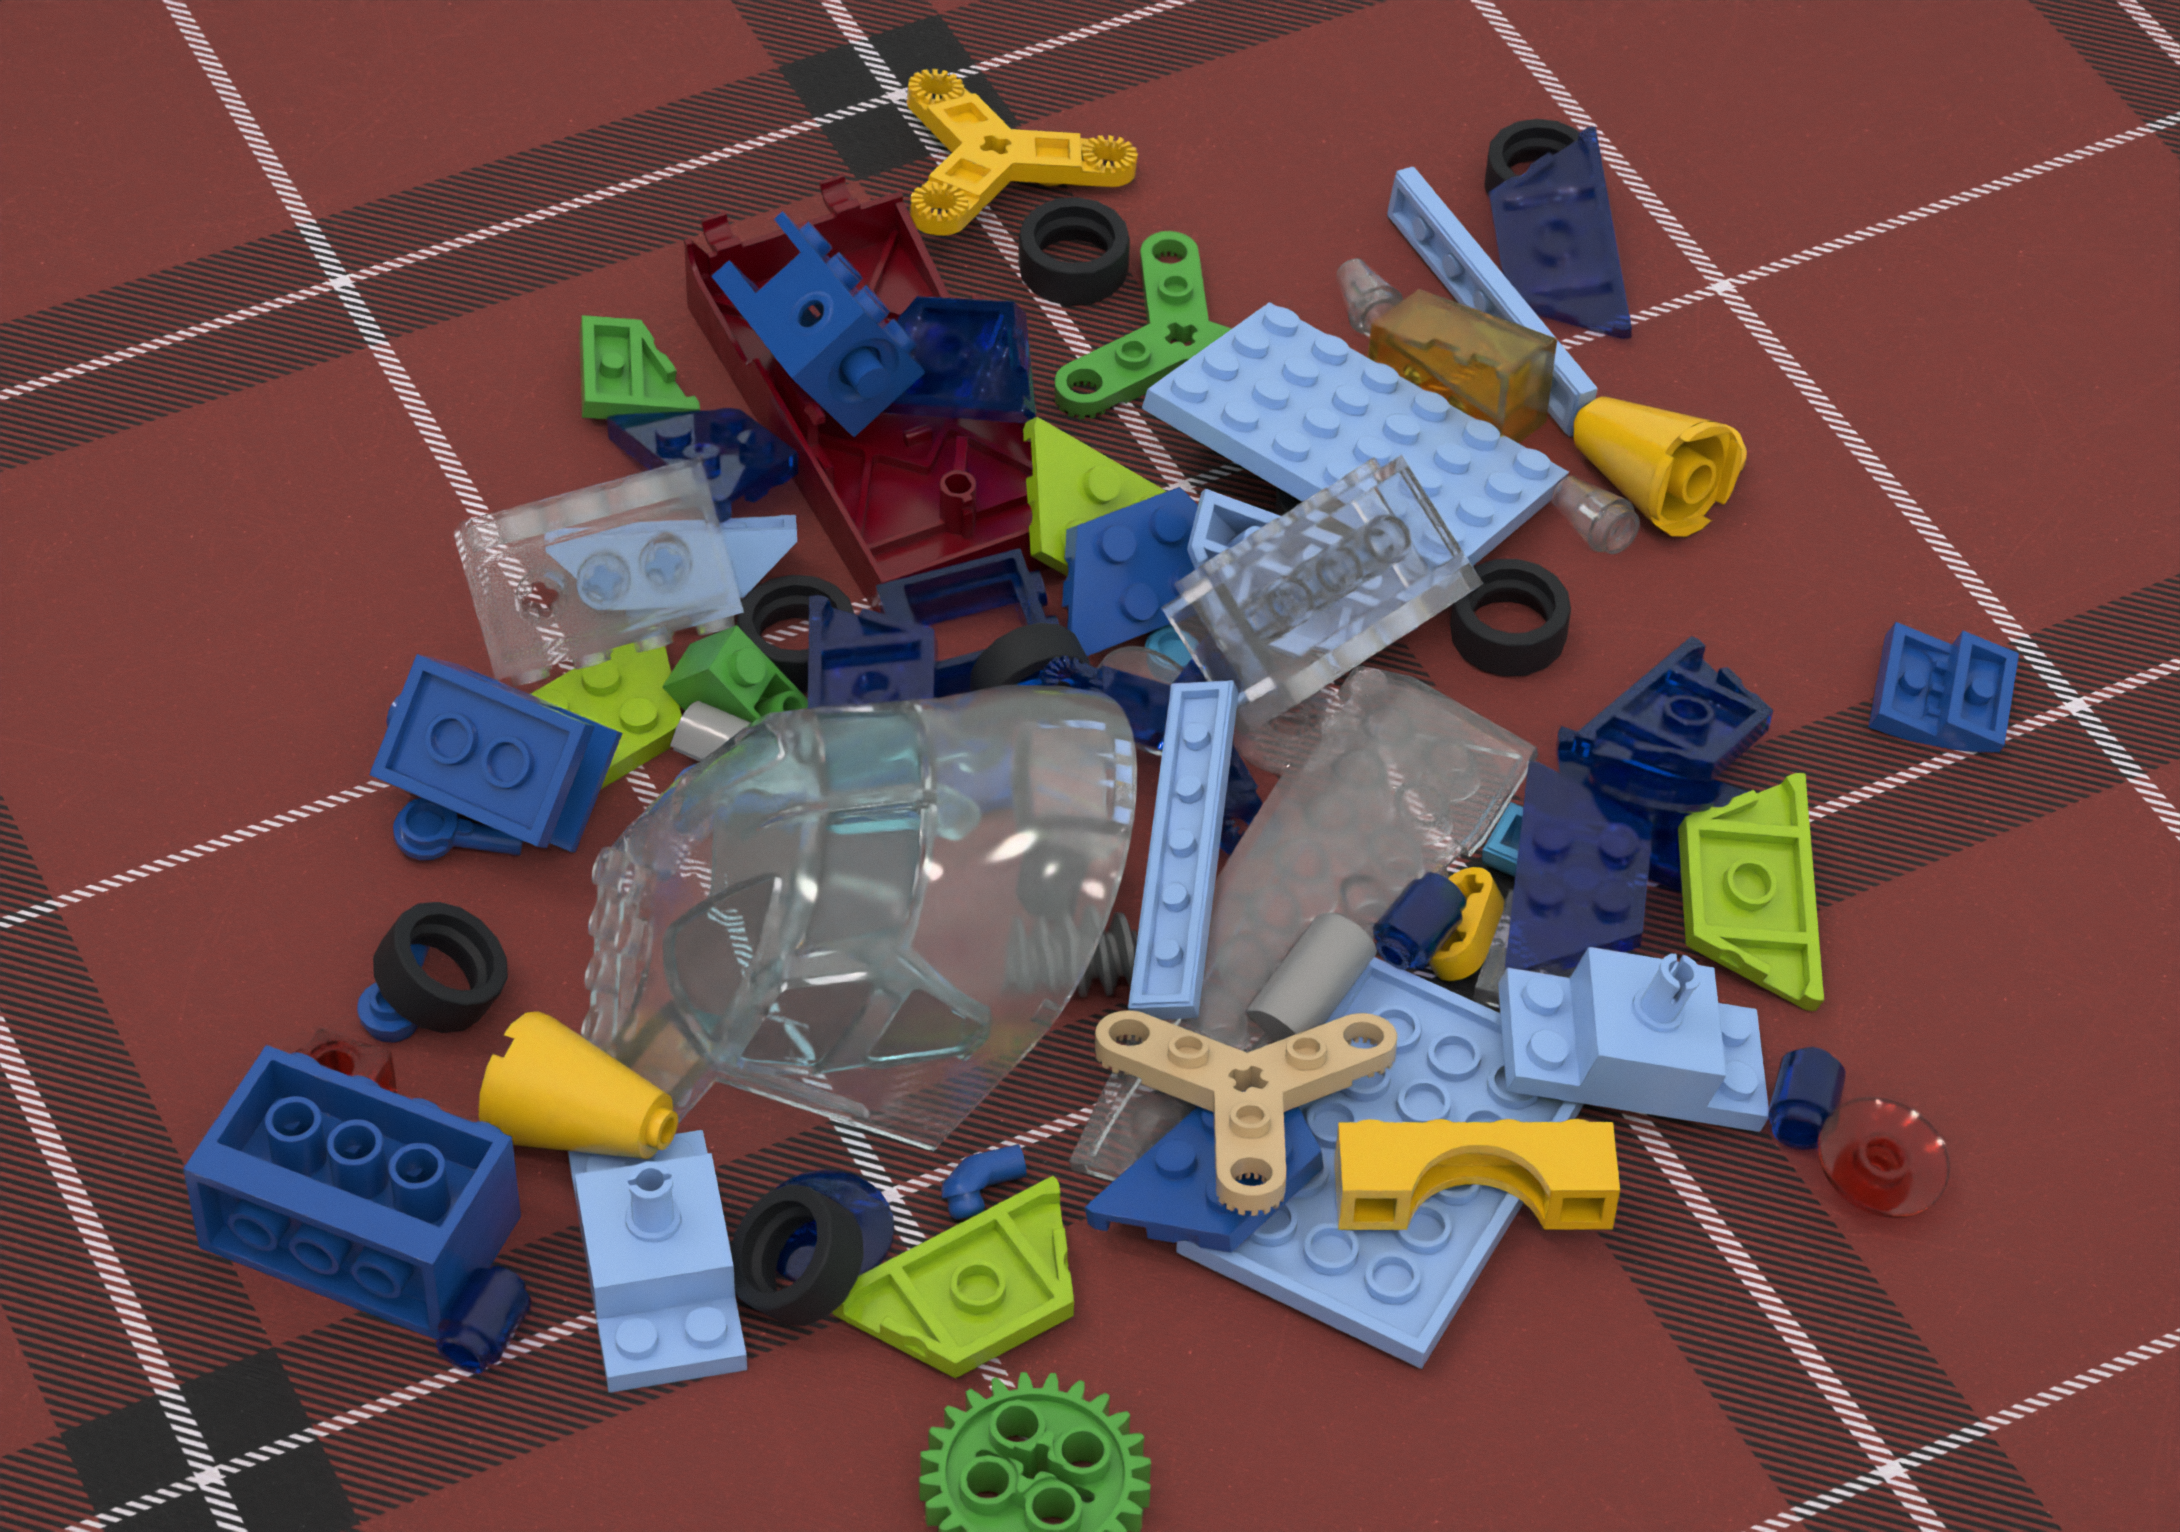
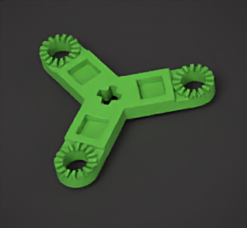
[1054,231,1231,419]

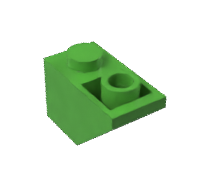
[662,625,820,743]

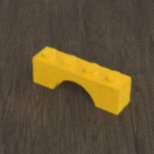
[1334,1119,1620,1230]

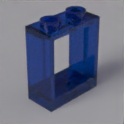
[876,548,1059,712]

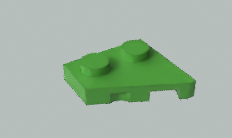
[579,315,700,426]

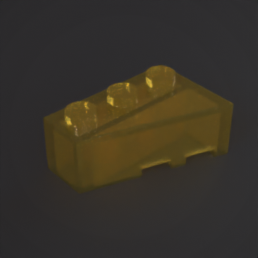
[1368,289,1558,443]

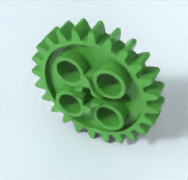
[919,1372,1151,1532]

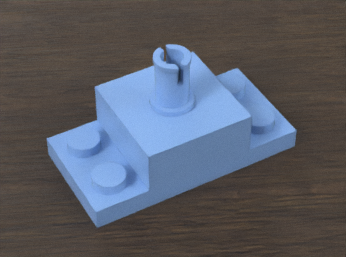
[1498,947,1770,1132]
[568,1130,747,1393]

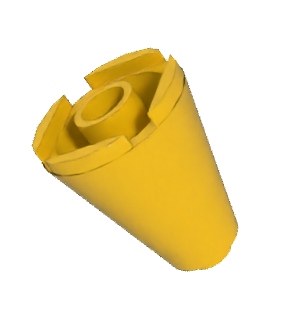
[1573,396,1742,537]
[478,1011,678,1159]

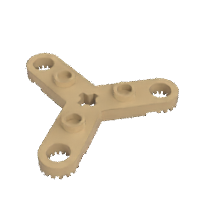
[1095,1010,1397,1216]

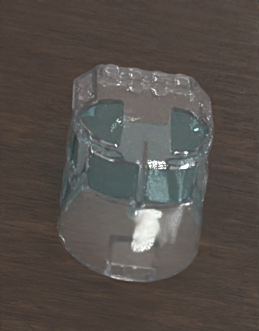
[581,685,1137,1152]

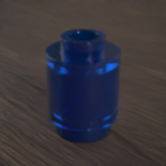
[1373,872,1467,970]
[1768,1047,1846,1150]
[436,1266,532,1373]

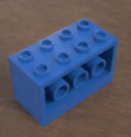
[183,1045,521,1343]

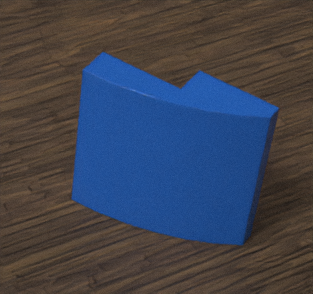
[1868,622,2019,752]

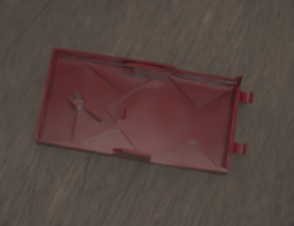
[684,174,1051,626]

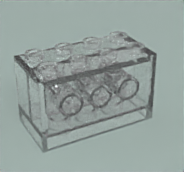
[453,455,744,686]
[1161,455,1483,736]

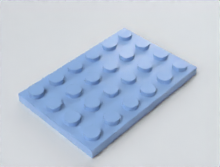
[1142,302,1569,586]
[1176,957,1584,1369]

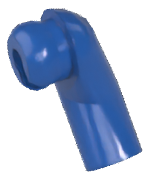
[941,1144,1027,1220]

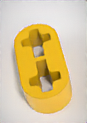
[1420,867,1505,981]

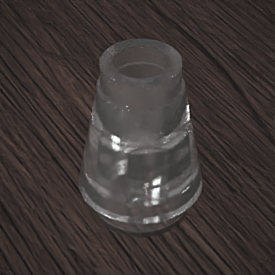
[1336,259,1404,338]
[1552,476,1640,554]

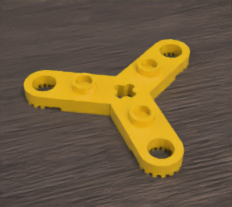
[906,69,1138,236]

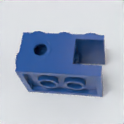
[712,211,925,437]
[369,654,622,853]

